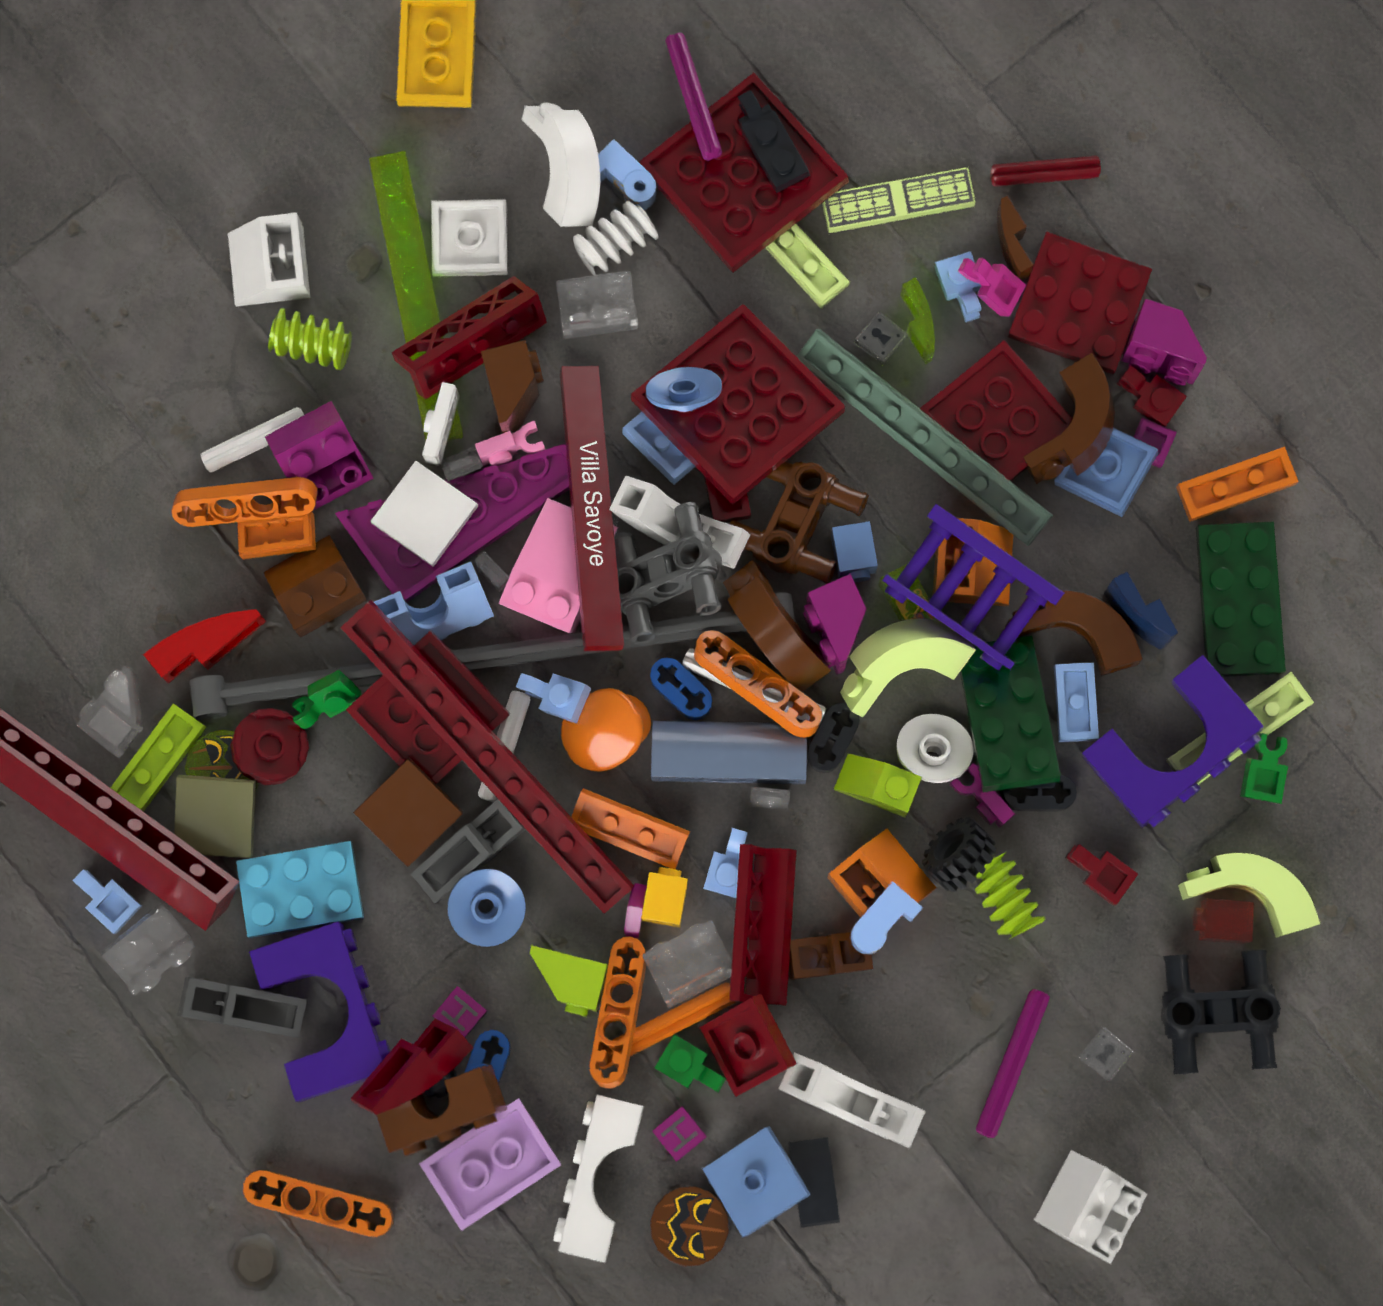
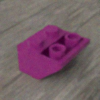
[1121,299,1207,385]
[264,401,374,511]
[802,574,866,675]

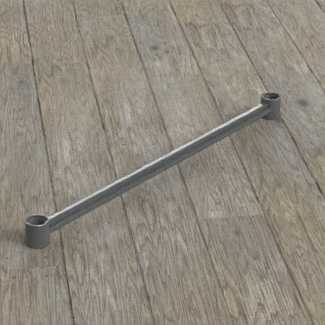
[189,593,796,720]

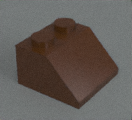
[481,340,544,434]
[263,535,367,638]

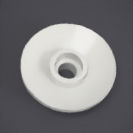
[896,714,974,783]

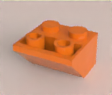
[933,518,1013,607]
[827,828,937,920]

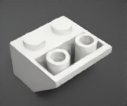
[228,212,310,307]
[1034,1150,1147,1264]

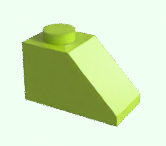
[834,754,922,818]
[529,945,608,1017]

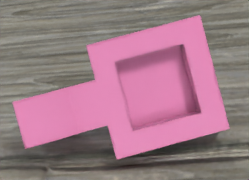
[475,421,545,466]

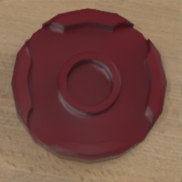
[230,708,309,786]

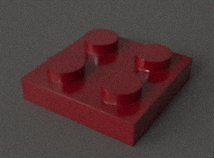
[700,993,797,1097]

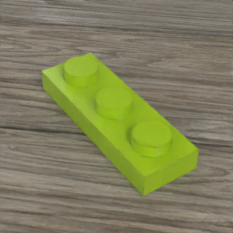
[110,703,207,812]

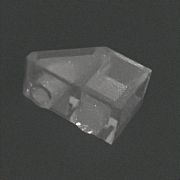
[76,665,144,758]

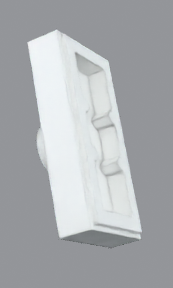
[422,382,460,466]

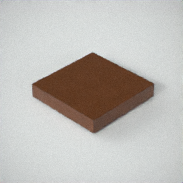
[353,757,463,867]

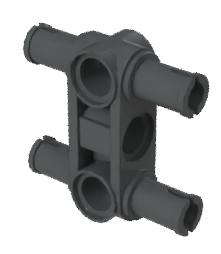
[614,502,722,644]

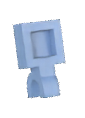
[935,251,981,322]
[516,673,591,724]
[703,828,748,898]
[73,869,142,934]

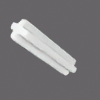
[201,407,304,472]
[478,691,530,802]

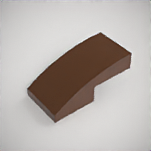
[997,196,1033,281]
[789,932,873,980]

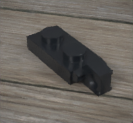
[738,90,810,193]

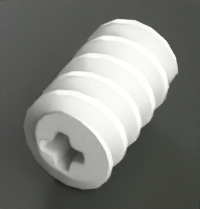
[573,201,659,277]

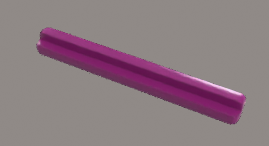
[665,32,722,161]
[976,989,1050,1138]

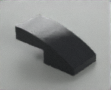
[789,1137,840,1228]

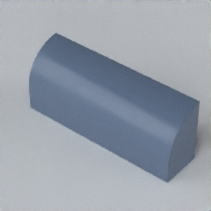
[651,720,807,784]

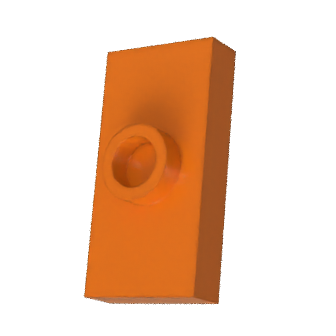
[237,511,316,559]

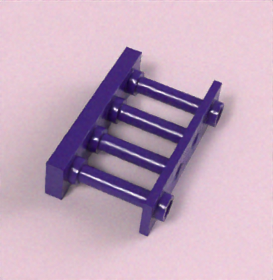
[882,504,1064,671]

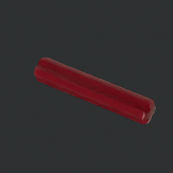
[990,156,1101,186]

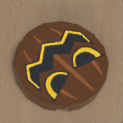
[651,1187,729,1266]

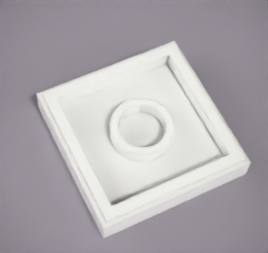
[431,199,508,277]
[371,461,478,567]

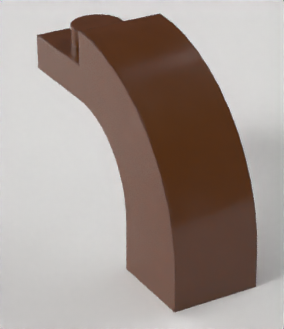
[1023,353,1115,484]
[723,560,832,692]
[1005,591,1143,676]

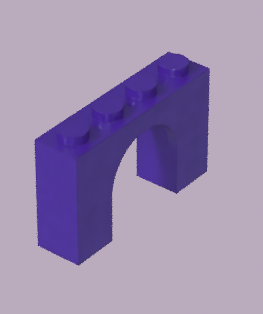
[1082,655,1264,828]
[249,922,390,1102]

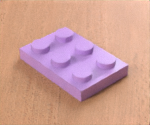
[419,1098,562,1231]

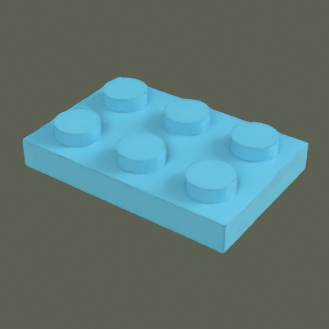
[236,841,364,938]

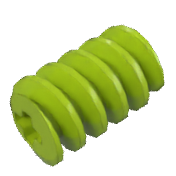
[268,307,352,370]
[975,852,1046,939]

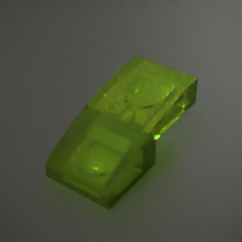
[900,277,935,365]

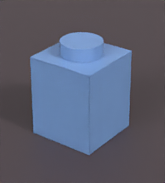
[831,521,878,583]

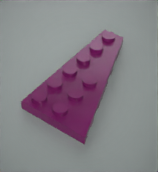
[335,444,570,603]

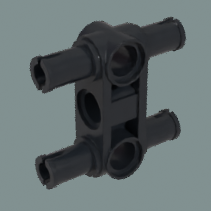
[1161,950,1280,1074]

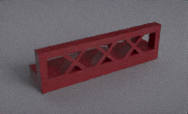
[392,276,547,400]
[729,844,797,1006]

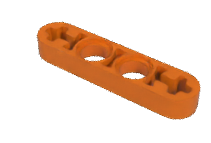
[171,477,318,527]
[694,630,822,738]
[590,937,648,1089]
[243,1170,394,1237]

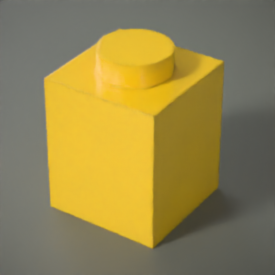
[641,867,688,928]

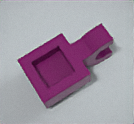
[949,763,1015,828]

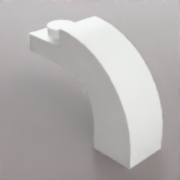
[522,103,600,227]
[609,476,750,569]
[779,1053,925,1148]

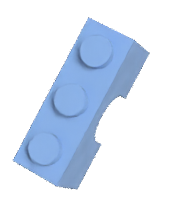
[374,562,494,645]

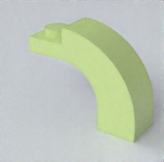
[840,618,976,717]
[1178,853,1320,938]

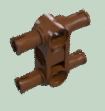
[729,461,869,584]

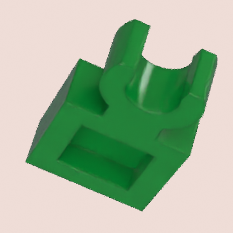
[1240,733,1288,804]

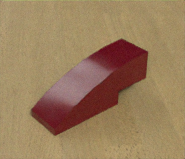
[350,1018,473,1115]

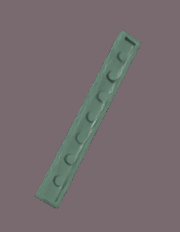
[796,329,1053,546]

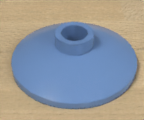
[646,367,722,412]
[447,869,526,947]

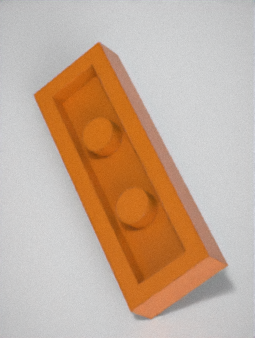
[1176,447,1299,522]
[571,788,690,869]

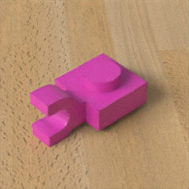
[958,258,1026,316]

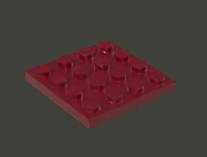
[639,73,849,273]
[631,304,846,505]

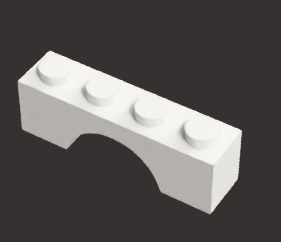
[554,1095,644,1263]

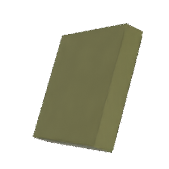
[174,775,256,858]

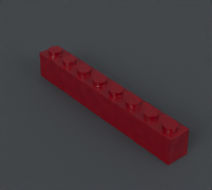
[0,708,240,931]

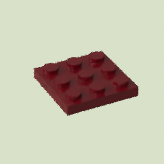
[1008,232,1152,375]
[919,340,1072,481]
[346,630,510,784]

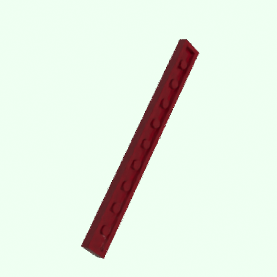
[340,600,634,914]

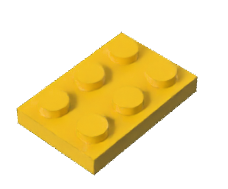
[397,0,476,108]

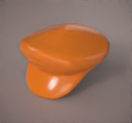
[561,688,651,772]

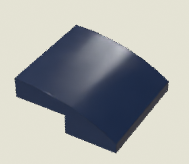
[1104,572,1178,649]

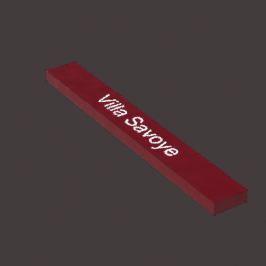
[560,366,624,651]

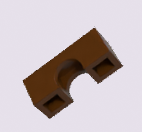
[376,1065,508,1156]

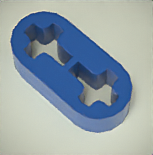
[650,658,712,720]
[464,1030,511,1084]

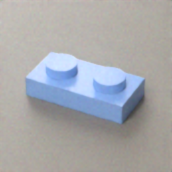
[622,412,695,485]
[1054,663,1099,742]

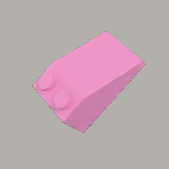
[498,498,618,633]

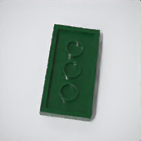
[1196,522,1286,677]
[960,636,1061,792]

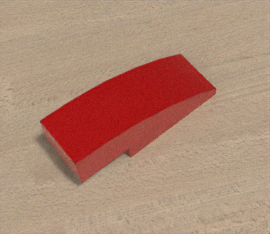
[143,609,267,683]

